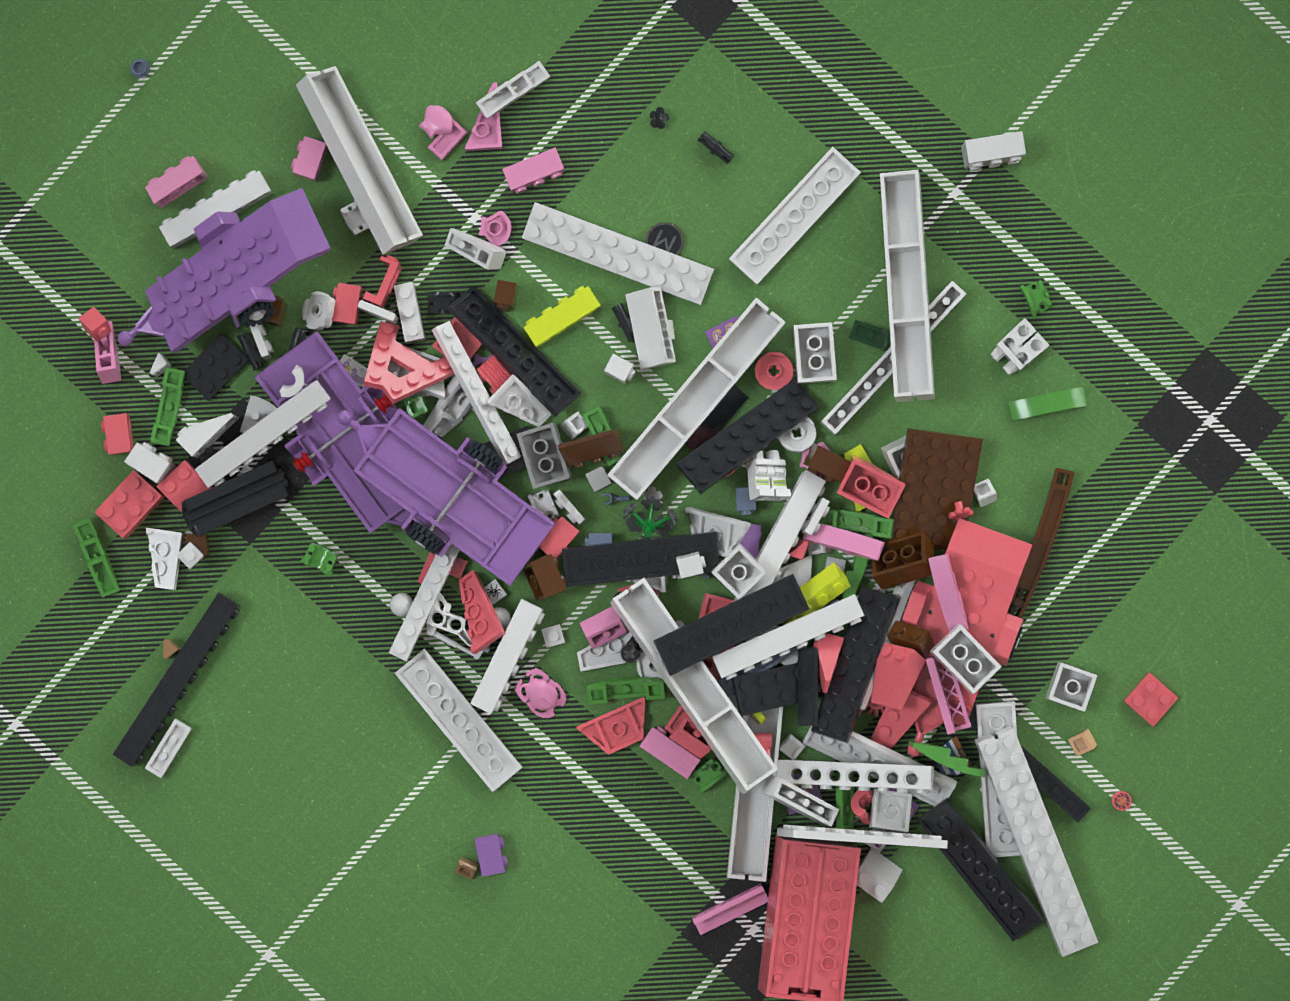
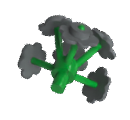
[623,497,678,540]

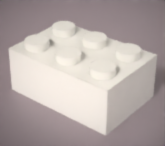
[961,131,1026,171]
[793,322,837,384]
[930,624,1002,694]

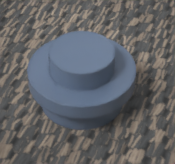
[130,59,150,78]

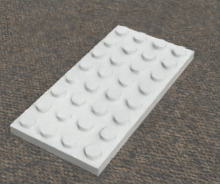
[777,825,948,848]

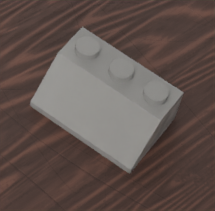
[517,423,572,489]

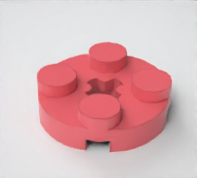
[755,352,793,390]

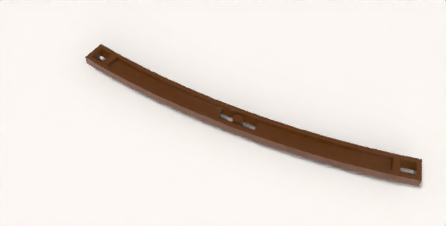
[955,467,1075,726]

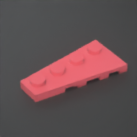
[870,691,932,749]

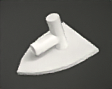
[240,395,277,433]

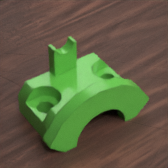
[1020,280,1052,317]
[301,543,338,576]
[690,757,728,793]

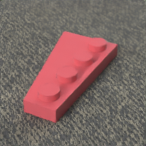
[458,570,506,655]

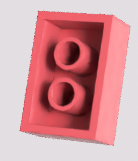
[95,470,166,539]

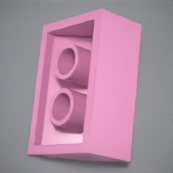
[145,156,209,209]

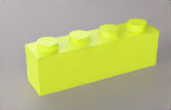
[524,286,601,348]
[781,562,851,626]

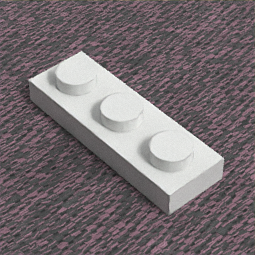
[145,719,192,778]

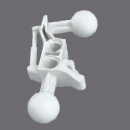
[390,593,511,659]

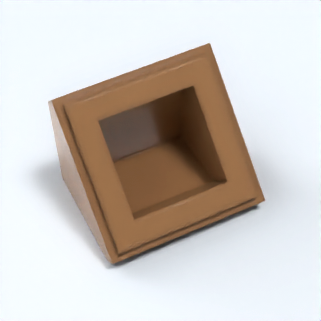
[163,639,181,659]
[455,856,479,880]

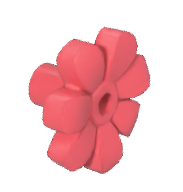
[949,501,973,521]

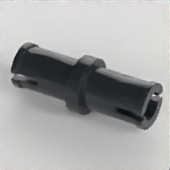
[697,131,735,164]
[611,303,634,342]
[237,331,265,371]

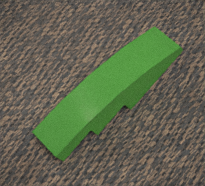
[72,516,120,598]
[841,534,873,600]
[908,741,986,778]

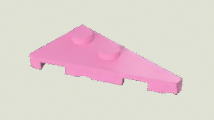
[465,82,502,151]

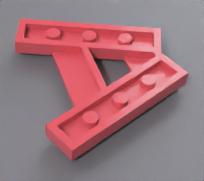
[363,321,455,404]

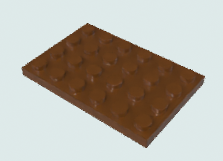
[888,428,983,550]

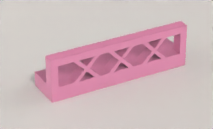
[926,656,971,734]
[692,883,768,935]

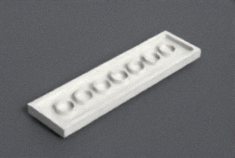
[729,147,861,285]
[395,649,522,792]
[975,701,1020,857]
[802,726,957,806]

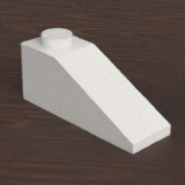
[444,228,507,270]

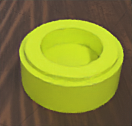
[749,712,766,725]

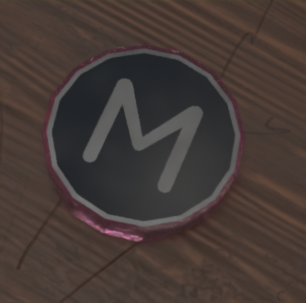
[646,222,684,255]

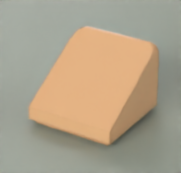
[1068,729,1097,756]

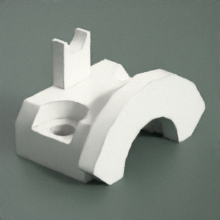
[340,200,369,236]
[279,364,307,397]
[528,489,559,520]

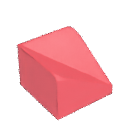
[788,539,809,560]

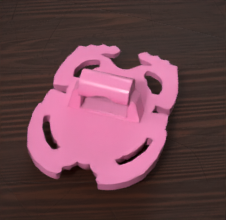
[514,668,566,718]

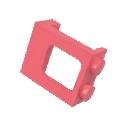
[363,255,402,309]

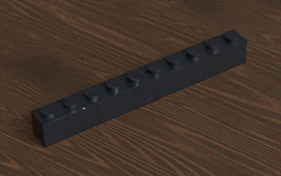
[112,593,240,767]

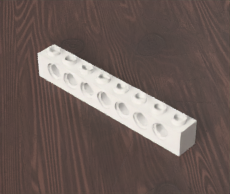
[777,760,934,794]

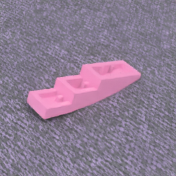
[803,523,884,561]
[928,554,969,632]

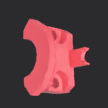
[851,790,873,824]

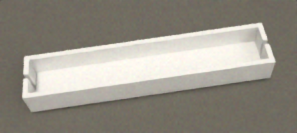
[296,66,423,255]
[727,706,783,882]

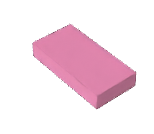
[428,119,468,161]

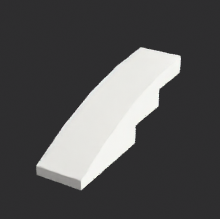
[476,61,550,119]

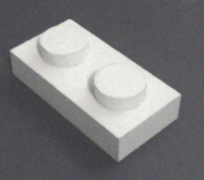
[801,498,830,536]

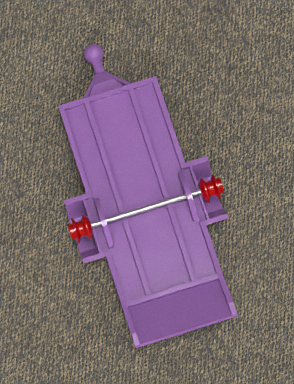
[255,331,423,548]

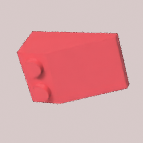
[837,455,906,519]
[156,460,213,512]
[871,643,926,711]

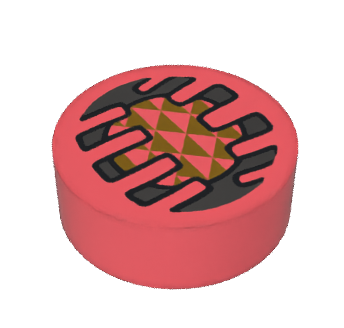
[1111,791,1132,811]

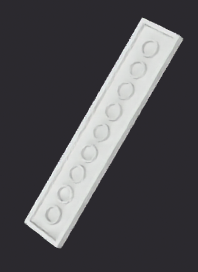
[522,202,714,305]

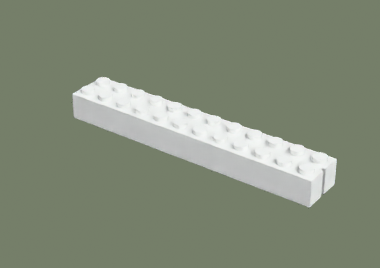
[880,170,935,402]
[607,298,786,500]
[610,578,778,794]
[974,725,1098,957]

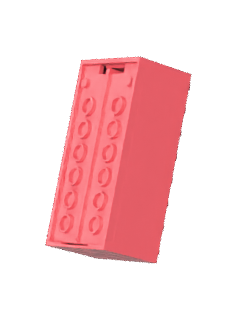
[758,835,861,1001]

